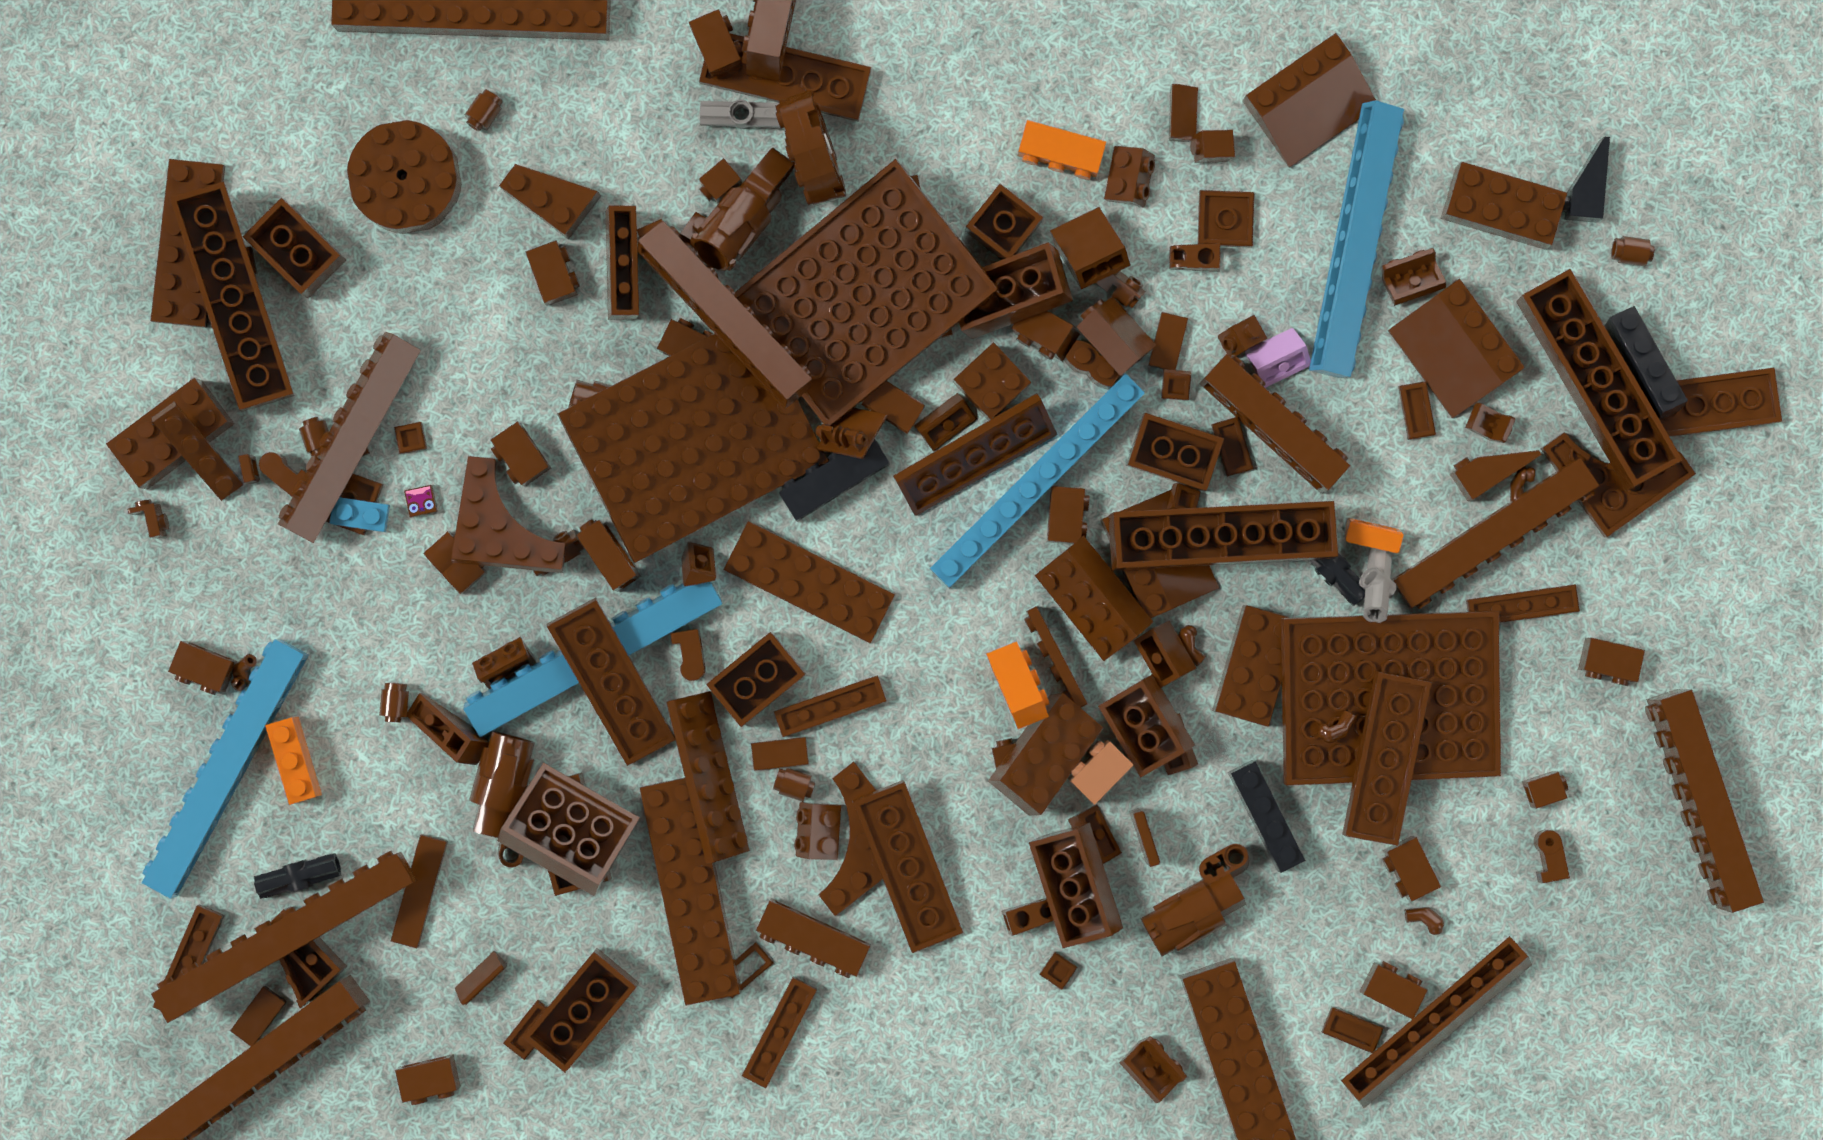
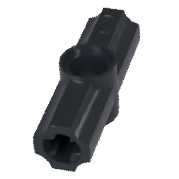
[1308,553,1365,606]
[254,853,342,899]

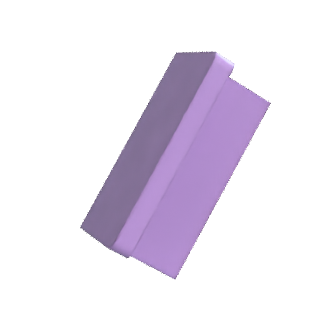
[1245,328,1311,388]

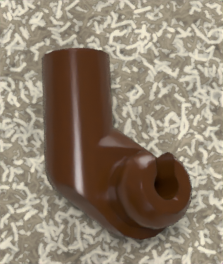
[1510,466,1535,501]
[1178,625,1206,666]
[231,654,257,691]
[1318,710,1356,743]
[1404,907,1444,935]

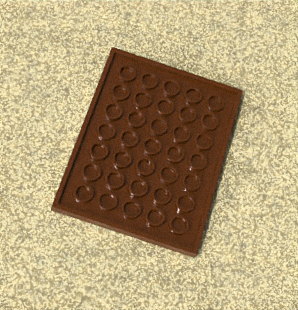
[735,159,999,426]
[557,317,828,563]
[1281,611,1501,786]

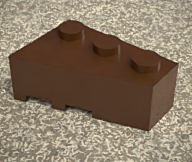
[499,164,601,240]
[271,906,347,1008]

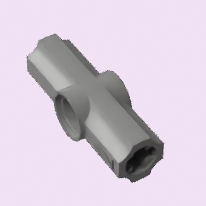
[700,99,780,129]
[1359,548,1396,623]

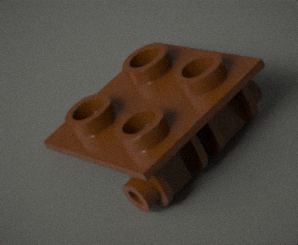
[816,408,887,459]

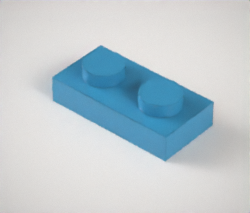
[330,497,390,532]

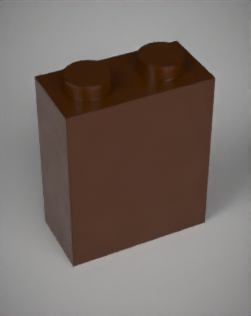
[1050,207,1131,290]
[1076,296,1156,376]

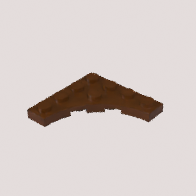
[1540,432,1696,538]
[451,456,566,573]
[818,761,883,916]

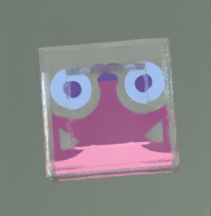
[1200,727,1237,763]

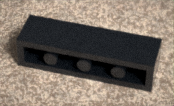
[1604,306,1688,420]
[779,439,890,522]
[1227,760,1306,873]

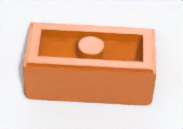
[1345,518,1404,553]

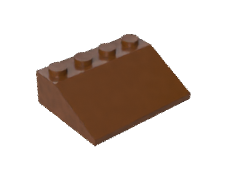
[1242,33,1376,168]
[1388,278,1525,418]
[1100,489,1219,618]
[497,763,640,896]

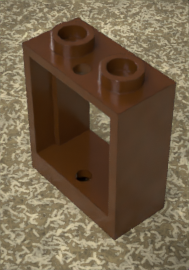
[576,519,641,592]

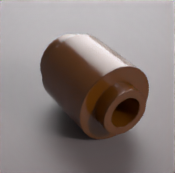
[464,89,503,132]
[1611,236,1655,267]
[299,417,329,457]
[379,683,409,723]
[773,768,815,802]

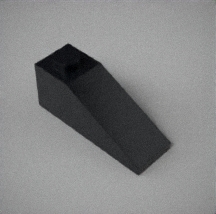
[1562,137,1610,223]

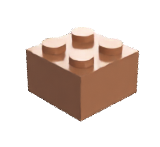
[1068,740,1133,805]

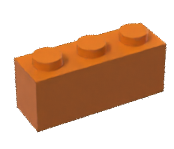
[1017,120,1106,180]
[986,641,1050,729]
[265,716,322,805]

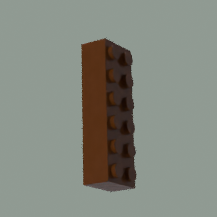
[1199,354,1351,494]

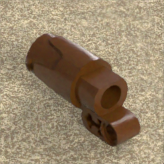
[690,147,795,272]
[469,731,535,868]
[1140,844,1250,957]

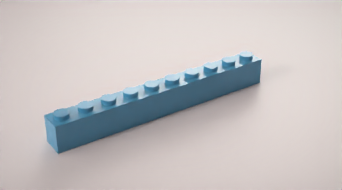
[1309,100,1404,378]
[930,374,1145,588]
[463,581,723,737]
[142,639,309,899]

